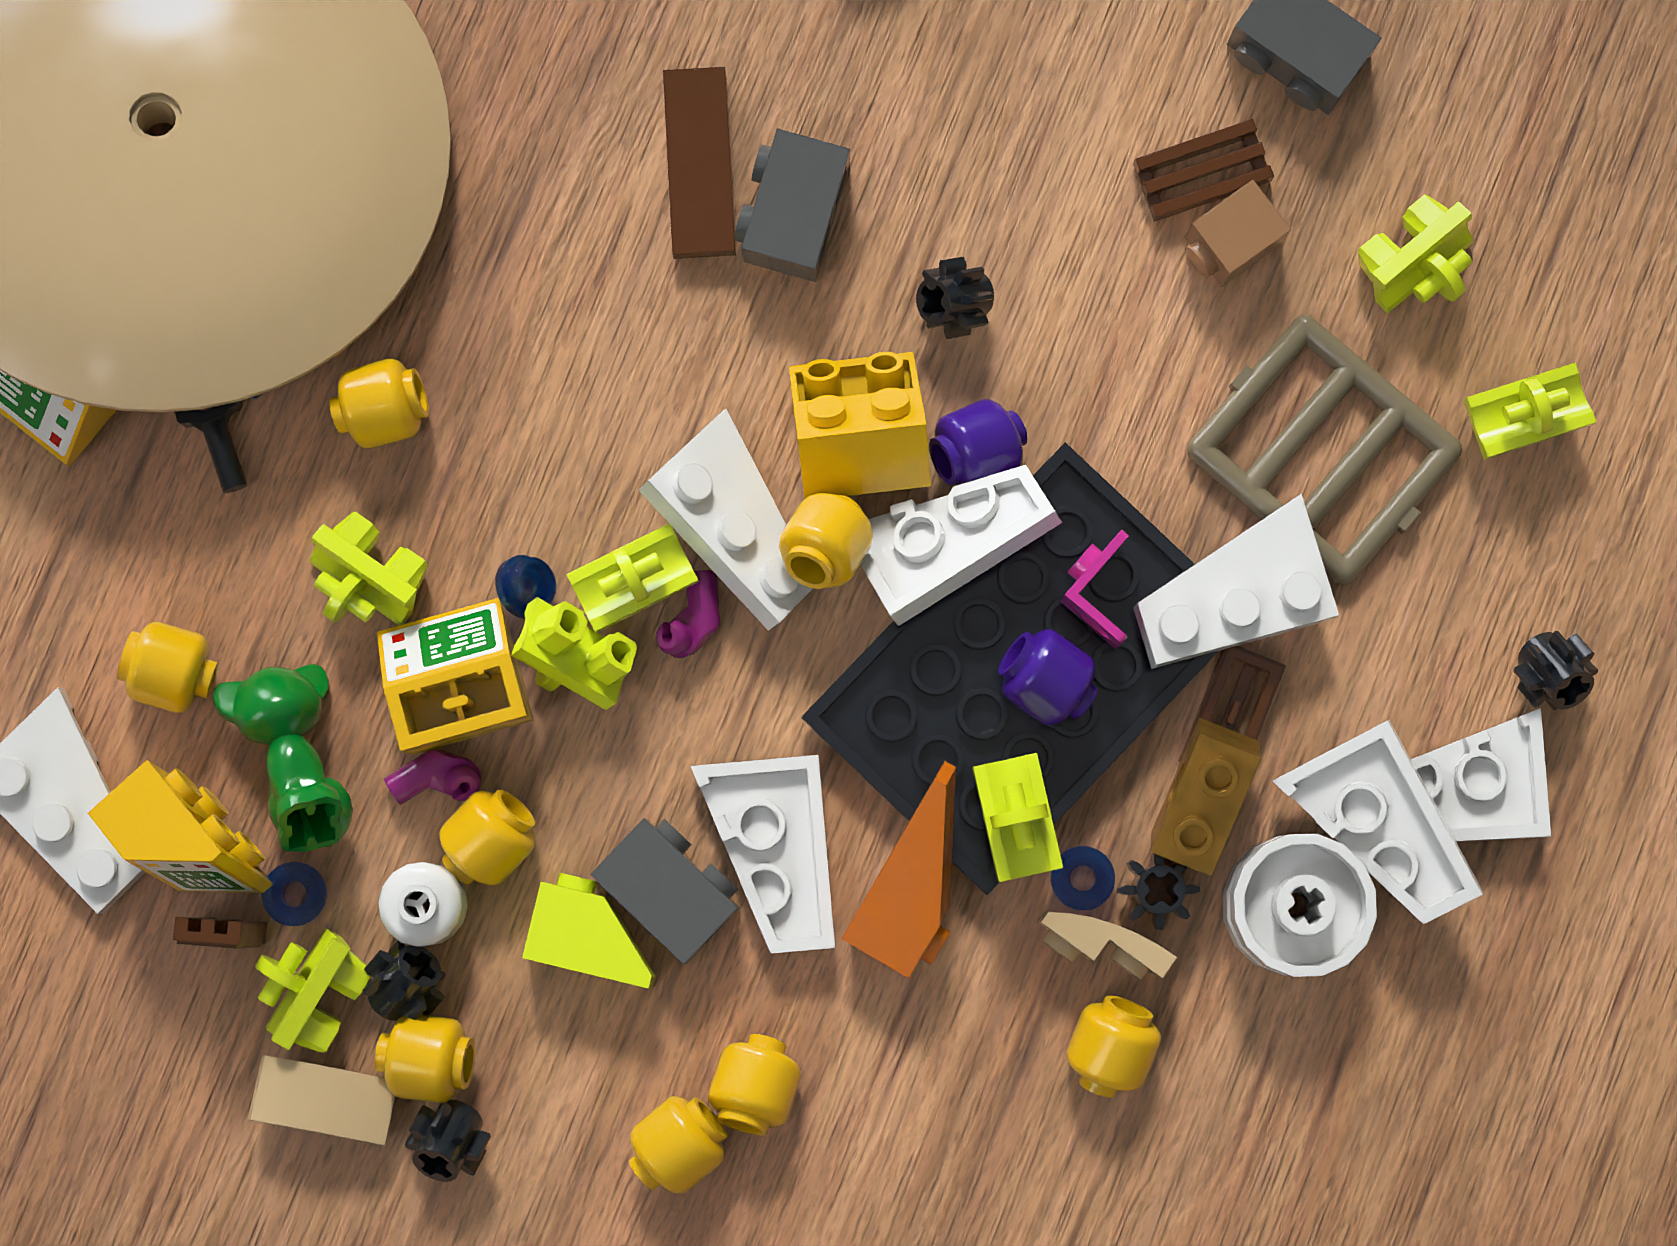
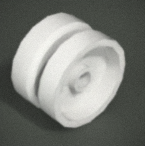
[1222,834,1377,977]

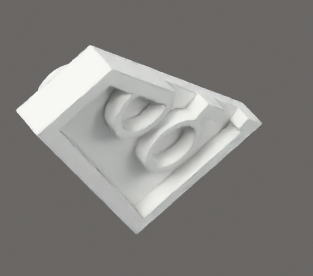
[638,408,813,631]
[0,687,146,914]
[1411,708,1551,842]
[1273,720,1483,924]
[690,755,835,954]

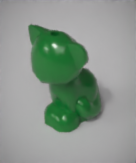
[213,664,353,852]

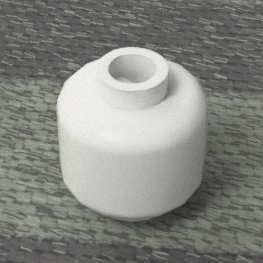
[378,862,468,947]

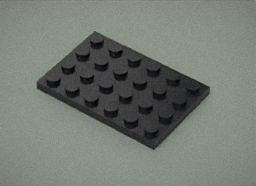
[801,442,1218,895]

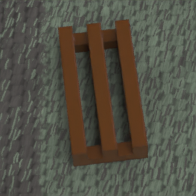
[1133,119,1274,222]
[1178,646,1286,762]
[173,917,267,949]

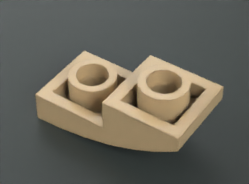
[1037,912,1177,980]
[248,1055,395,1146]

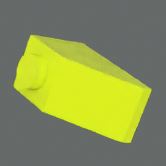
[522,873,656,989]

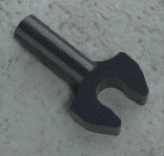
[174,401,247,493]

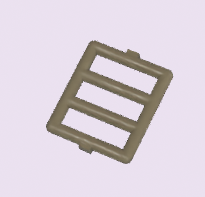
[1186,315,1462,585]

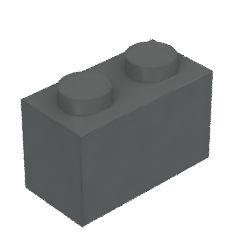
[1227,0,1382,115]
[734,128,850,282]
[590,818,740,964]

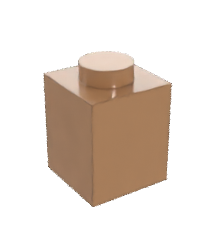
[1185,179,1291,287]

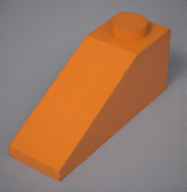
[841,761,956,978]

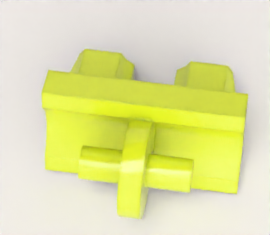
[1358,194,1473,314]
[1463,362,1597,460]
[309,512,428,625]
[566,524,699,633]
[511,597,637,710]
[972,753,1063,882]
[255,928,371,1053]

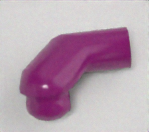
[656,570,720,658]
[384,749,481,805]

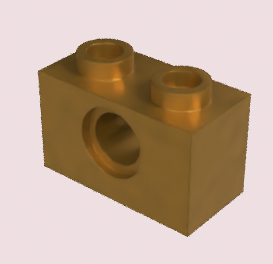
[1151,718,1262,876]

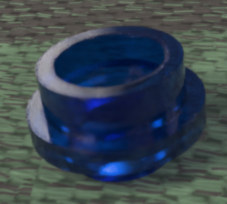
[495,555,557,619]
[1050,846,1115,910]
[262,862,327,926]

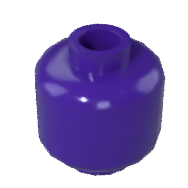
[929,399,1028,485]
[998,629,1097,726]

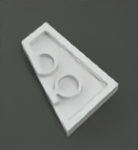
[861,465,1062,626]
[1133,494,1339,669]

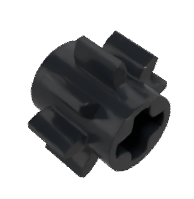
[916,257,994,339]
[1513,631,1598,710]
[1117,853,1200,930]
[362,941,446,1021]
[405,1100,491,1182]

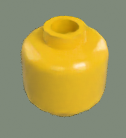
[329,359,429,449]
[778,493,874,589]
[117,621,219,713]
[439,790,535,886]
[1066,996,1161,1098]
[375,1015,475,1103]
[708,1034,801,1136]
[629,1096,728,1194]

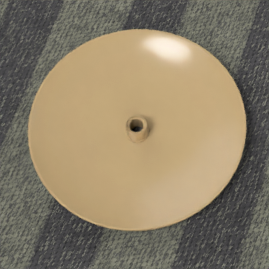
[0,0,451,412]

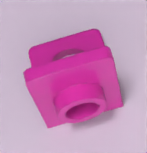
[1060,530,1129,649]

